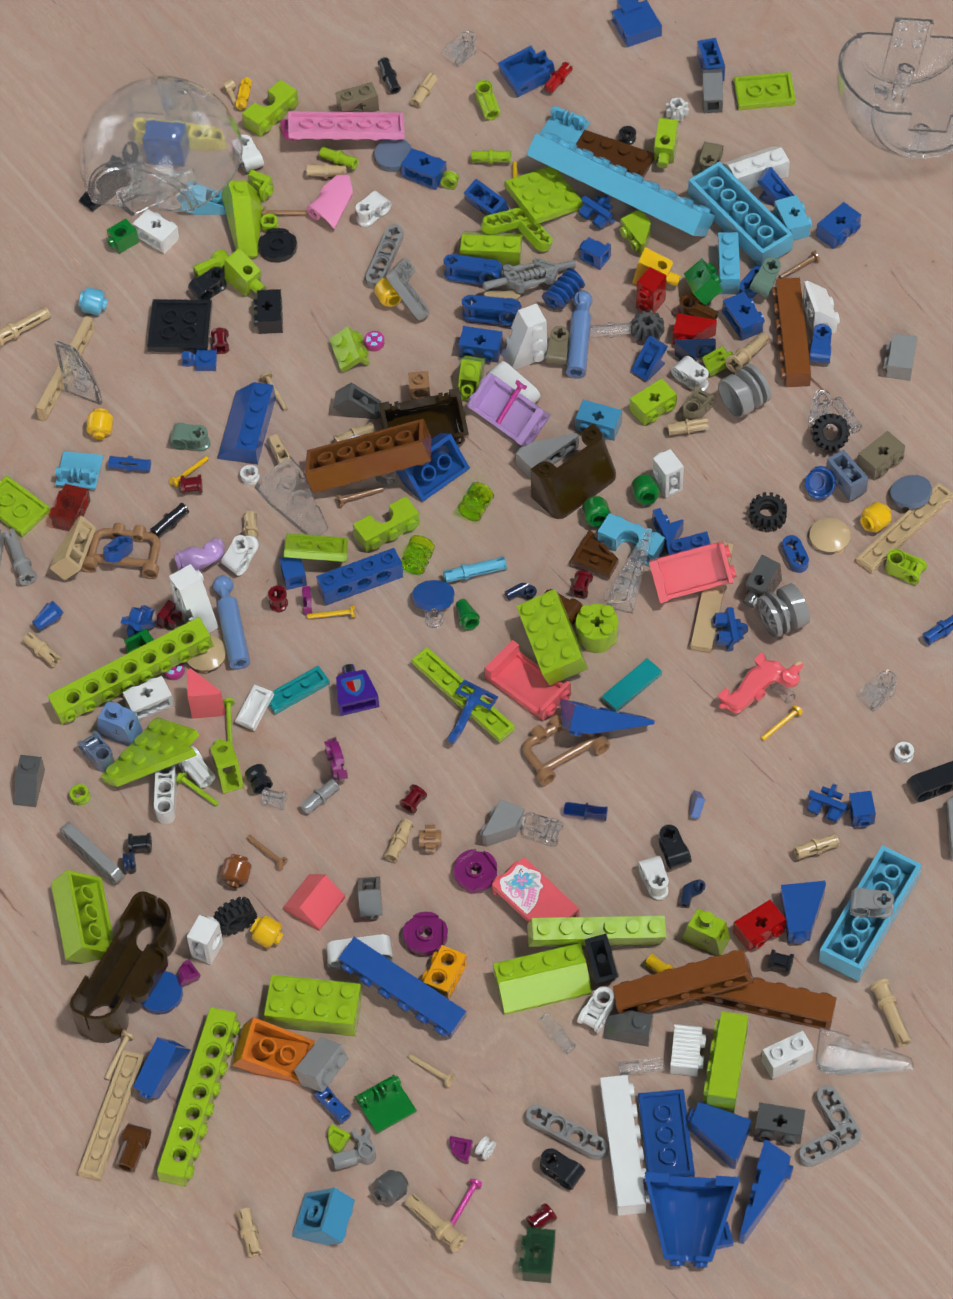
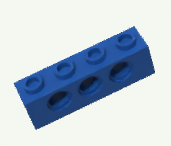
[316,548,403,606]

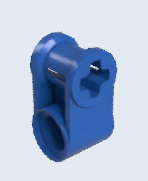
[809,324,832,364]

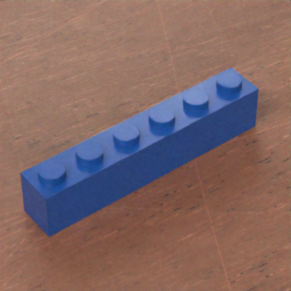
[339,937,467,1038]

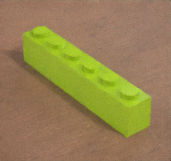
[527,916,666,947]

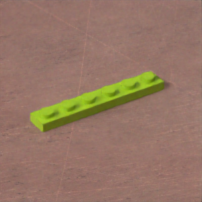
[411,647,515,743]

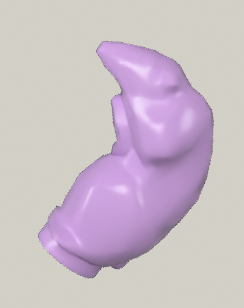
[174,538,225,571]

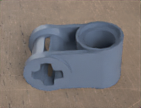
[77,730,115,772]

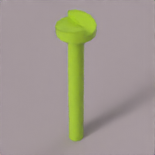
[223,697,235,744]
[176,772,219,807]

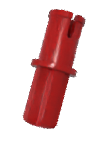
[544,62,573,93]

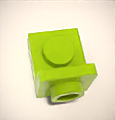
[248,169,274,202]
[702,346,734,376]

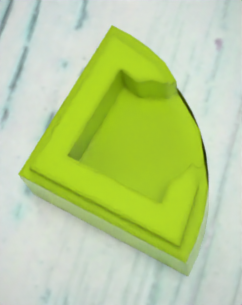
[328,1124,351,1153]

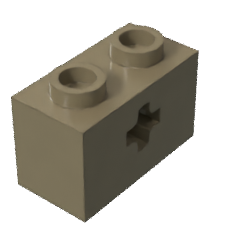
[336,82,379,112]
[857,431,905,480]

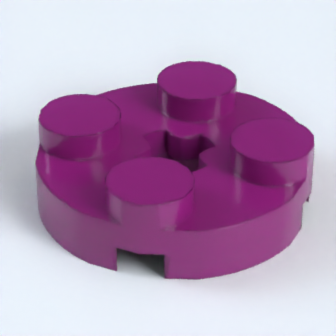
[324,737,348,781]
[454,849,497,894]
[403,912,448,956]

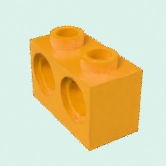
[421,945,467,1000]

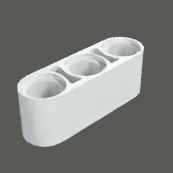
[486,361,541,403]
[154,765,177,824]
[326,934,393,969]

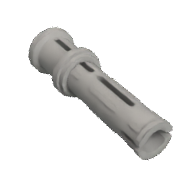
[3,528,37,585]

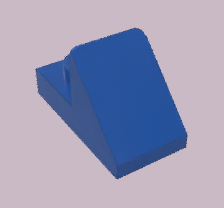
[757,167,794,205]
[631,336,668,381]
[652,508,684,554]

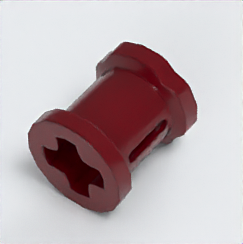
[211,328,229,354]
[180,474,203,494]
[570,570,593,598]
[268,585,288,613]
[399,784,427,814]
[526,1203,557,1234]

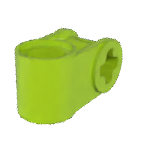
[885,549,928,585]

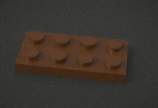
[576,129,654,179]

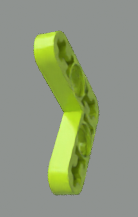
[480,208,553,252]

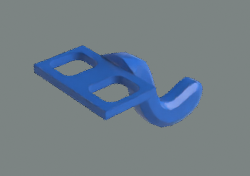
[447,679,498,744]

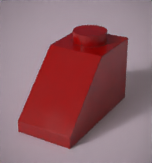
[672,313,717,345]

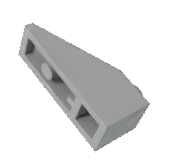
[516,433,579,479]

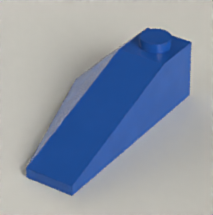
[560,699,655,736]
[739,1140,794,1244]

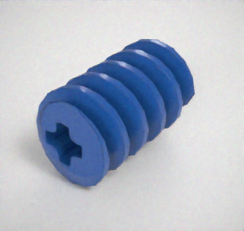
[542,268,585,309]

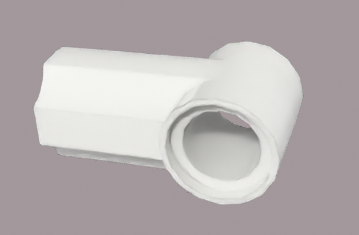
[177,746,216,788]

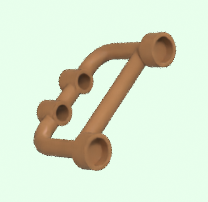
[81,523,161,579]
[523,715,610,786]

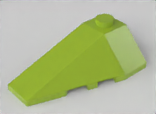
[221,180,263,259]

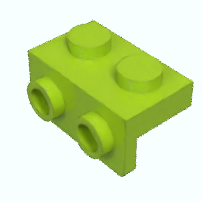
[329,326,370,372]

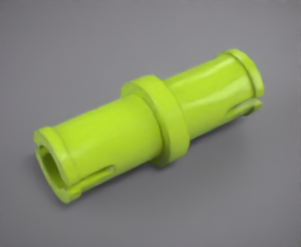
[319,146,359,170]
[471,149,511,164]

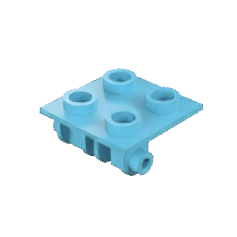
[539,106,590,144]
[55,451,104,490]

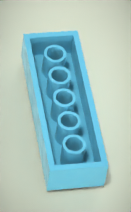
[688,161,793,266]
[819,845,922,982]

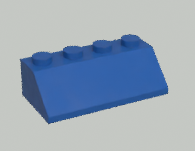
[218,382,276,465]

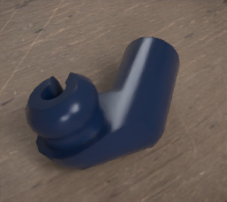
[505,582,537,600]
[679,879,706,908]

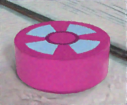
[364,331,385,351]
[164,663,185,680]

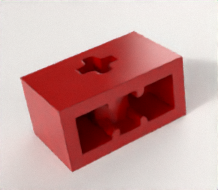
[636,266,666,314]
[733,900,786,952]

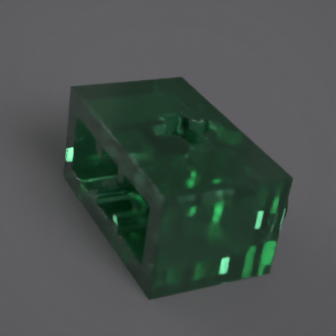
[518,1227,556,1283]

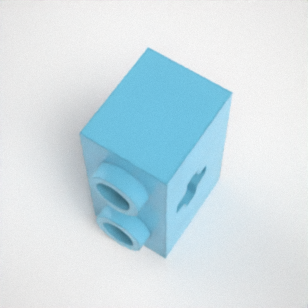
[774,195,812,241]

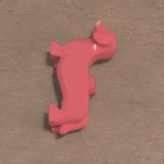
[718,652,804,714]

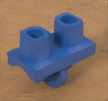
[578,195,616,230]
[120,605,157,637]
[712,607,748,651]
[807,783,849,823]

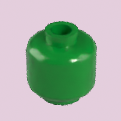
[631,474,660,505]
[582,496,611,527]

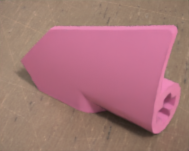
[306,175,353,229]

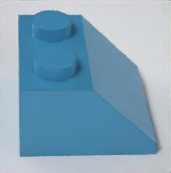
[292,1188,355,1245]

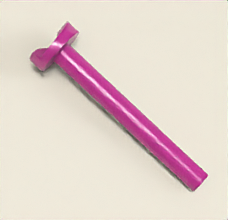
[496,380,527,424]
[450,1179,482,1227]

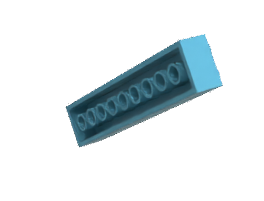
[526,132,715,237]

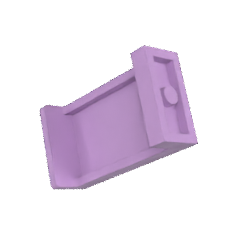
[467,373,551,446]

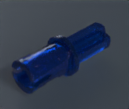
[564,802,608,821]

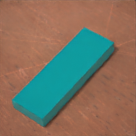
[601,658,662,713]
[269,666,330,715]

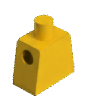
[632,247,681,287]

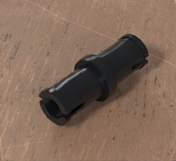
[378,57,401,94]
[150,502,190,538]

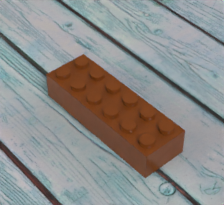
[305,419,432,493]

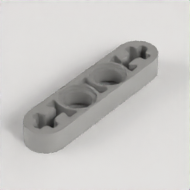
[366,225,404,289]
[60,822,124,885]
[526,1105,607,1160]

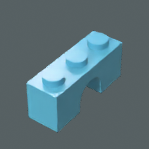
[718,232,740,294]
[598,513,665,566]

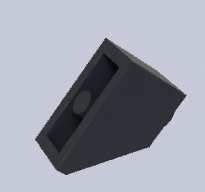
[584,933,619,983]

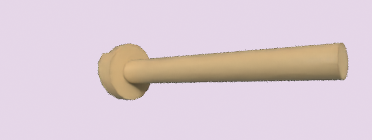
[260,372,288,411]
[104,1030,135,1080]
[408,1053,455,1087]

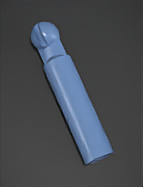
[566,290,593,379]
[213,575,250,670]

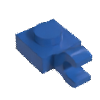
[182,350,217,371]

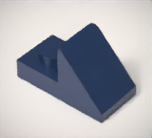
[675,338,716,361]

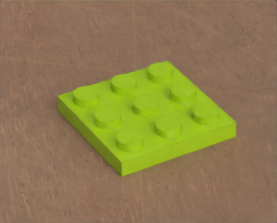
[504,166,583,225]

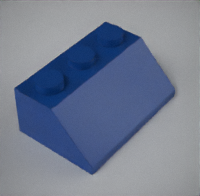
[396,433,470,502]

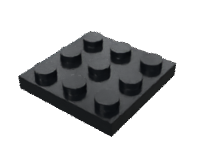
[147,299,213,352]

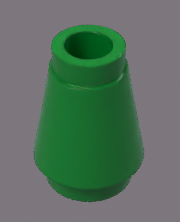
[456,599,480,630]

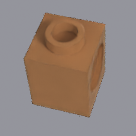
[408,371,430,400]

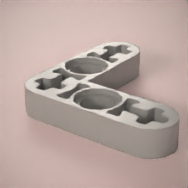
[387,258,430,321]
[799,1086,861,1167]

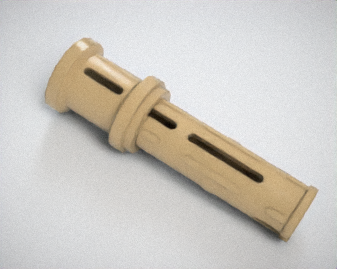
[0,307,51,347]
[725,332,769,373]
[870,979,912,1047]
[405,1193,467,1252]

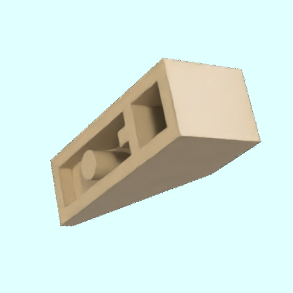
[49,515,96,580]

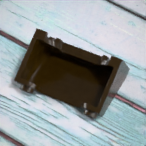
[378,387,469,444]
[530,424,616,519]

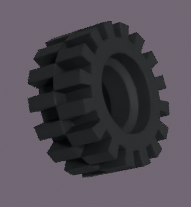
[811,413,851,451]
[749,492,787,532]
[213,897,257,936]

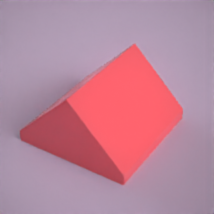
[187,668,225,719]
[283,874,345,931]

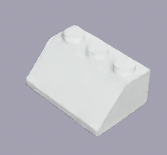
[722,146,790,190]

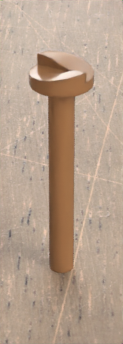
[262,207,307,215]
[779,250,821,278]
[336,487,383,507]
[247,835,288,870]

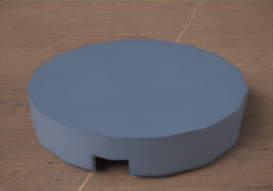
[374,139,412,172]
[890,475,932,509]

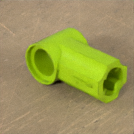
[475,80,501,121]
[192,249,229,277]

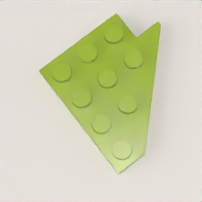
[100,717,200,787]

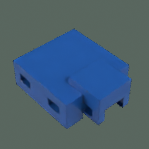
[612,0,662,47]
[498,46,555,97]

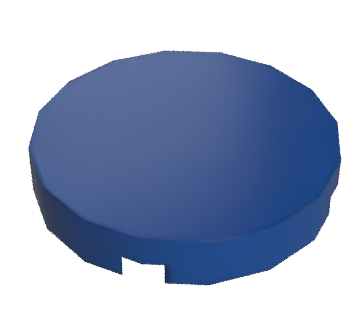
[412,580,455,611]
[141,971,183,1014]

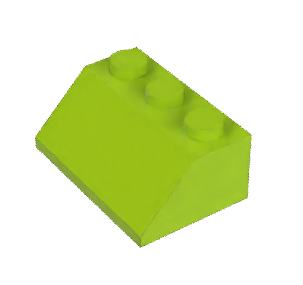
[460,231,523,266]

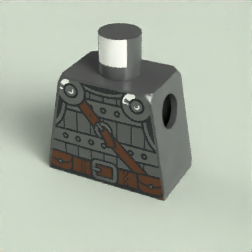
[743,555,782,608]

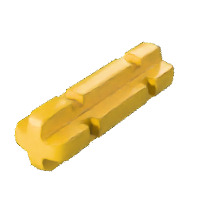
[235,77,252,111]

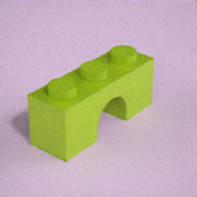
[242,79,299,137]
[353,496,420,553]

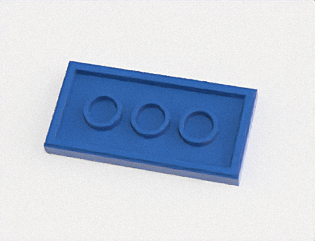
[638,1089,695,1177]

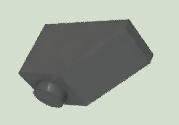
[333,382,382,419]
[14,755,45,807]
[358,876,382,919]
[604,1011,653,1047]

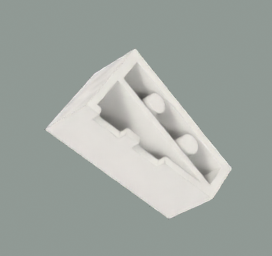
[501,303,547,370]
[169,564,219,633]

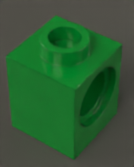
[106,218,139,254]

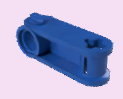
[444,254,503,285]
[462,295,522,326]

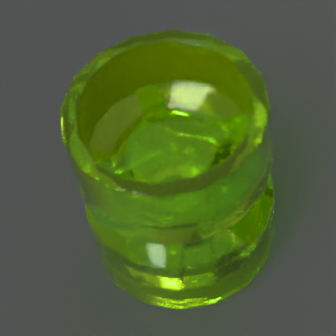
[457,482,494,521]
[401,535,435,575]

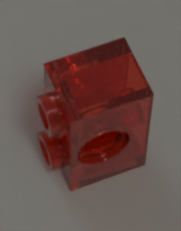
[49,483,91,532]

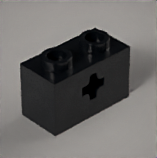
[253,289,283,334]

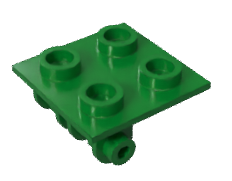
[354,1075,417,1134]

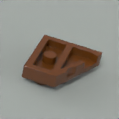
[572,530,619,579]

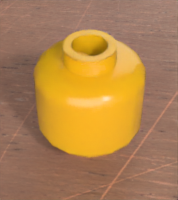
[374,277,402,307]
[86,408,113,440]
[860,502,892,533]
[249,915,284,948]

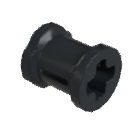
[128,833,152,853]
[768,949,794,974]

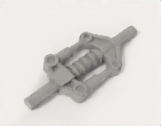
[483,258,576,293]

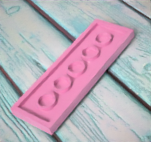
[288,112,405,141]

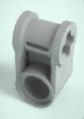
[850,888,894,919]

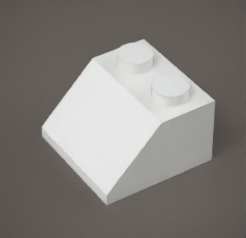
[803,281,840,335]

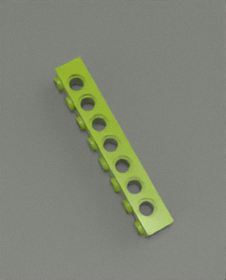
[47,617,214,724]
[157,1007,241,1187]

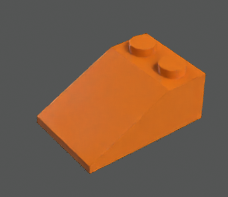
[232,1017,315,1083]

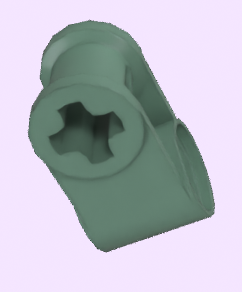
[749,257,781,298]
[169,423,211,452]

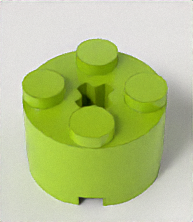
[576,604,618,653]

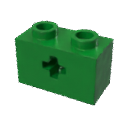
[684,258,723,305]

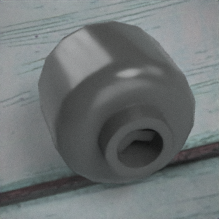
[373,1170,408,1205]

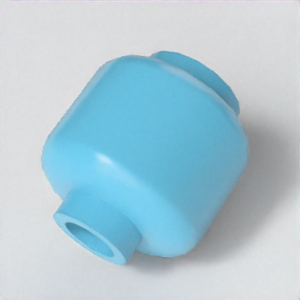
[78,287,108,315]

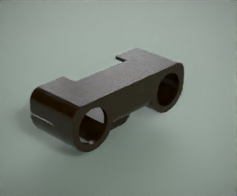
[70,891,177,1043]

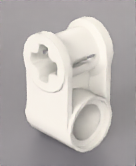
[235,134,264,173]
[355,191,392,227]
[671,356,709,392]
[221,535,259,576]
[638,856,669,900]
[577,987,614,1033]

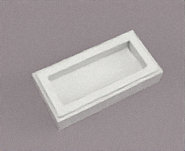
[235,684,274,731]

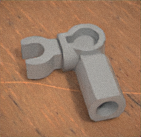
[331,1126,376,1170]

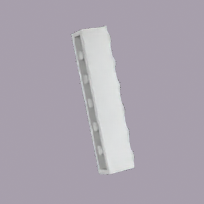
[600,1075,650,1216]

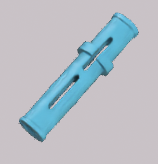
[443,556,507,583]

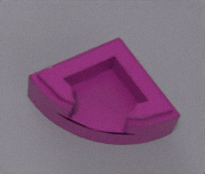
[302,586,312,615]
[177,959,201,986]
[450,1136,473,1164]

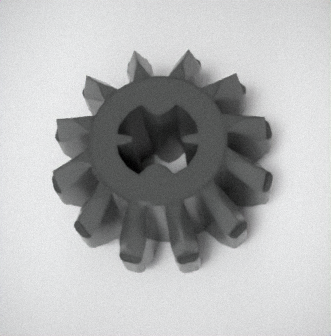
[631,310,665,344]

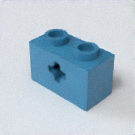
[575,399,622,441]

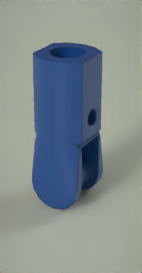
[314,1086,351,1124]

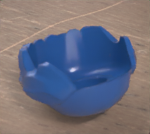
[805,466,836,500]

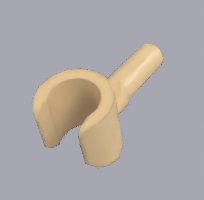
[223,79,236,105]

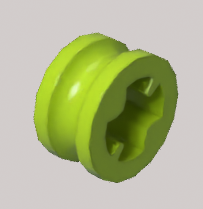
[440,171,459,189]
[260,213,279,233]
[69,784,91,806]

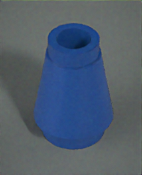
[32,601,64,631]

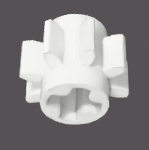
[666,98,689,121]

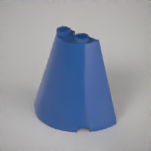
[645,1172,740,1268]

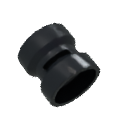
[245,764,273,794]

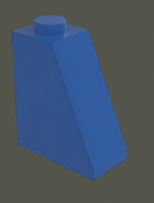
[780,881,826,944]
[133,1037,191,1100]
[688,1102,751,1169]

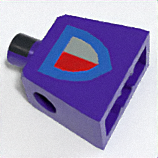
[336,664,380,716]

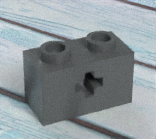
[754,1102,805,1145]

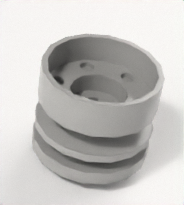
[718,364,771,418]
[757,583,810,638]

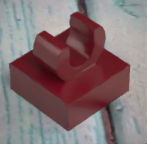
[157,600,182,629]

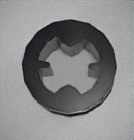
[619,126,636,145]

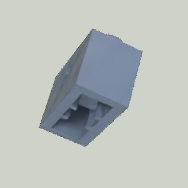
[826,449,868,501]

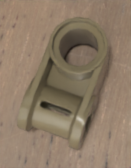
[699,142,724,173]
[546,326,569,365]
[682,386,716,421]

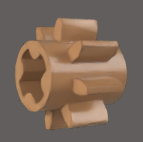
[419,825,441,852]

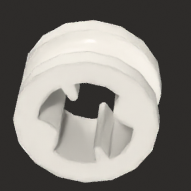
[240,465,260,485]
[894,742,914,764]
[475,1136,496,1160]

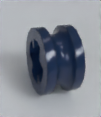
[123,852,136,873]

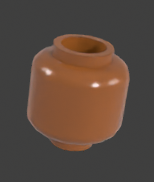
[220,854,252,888]

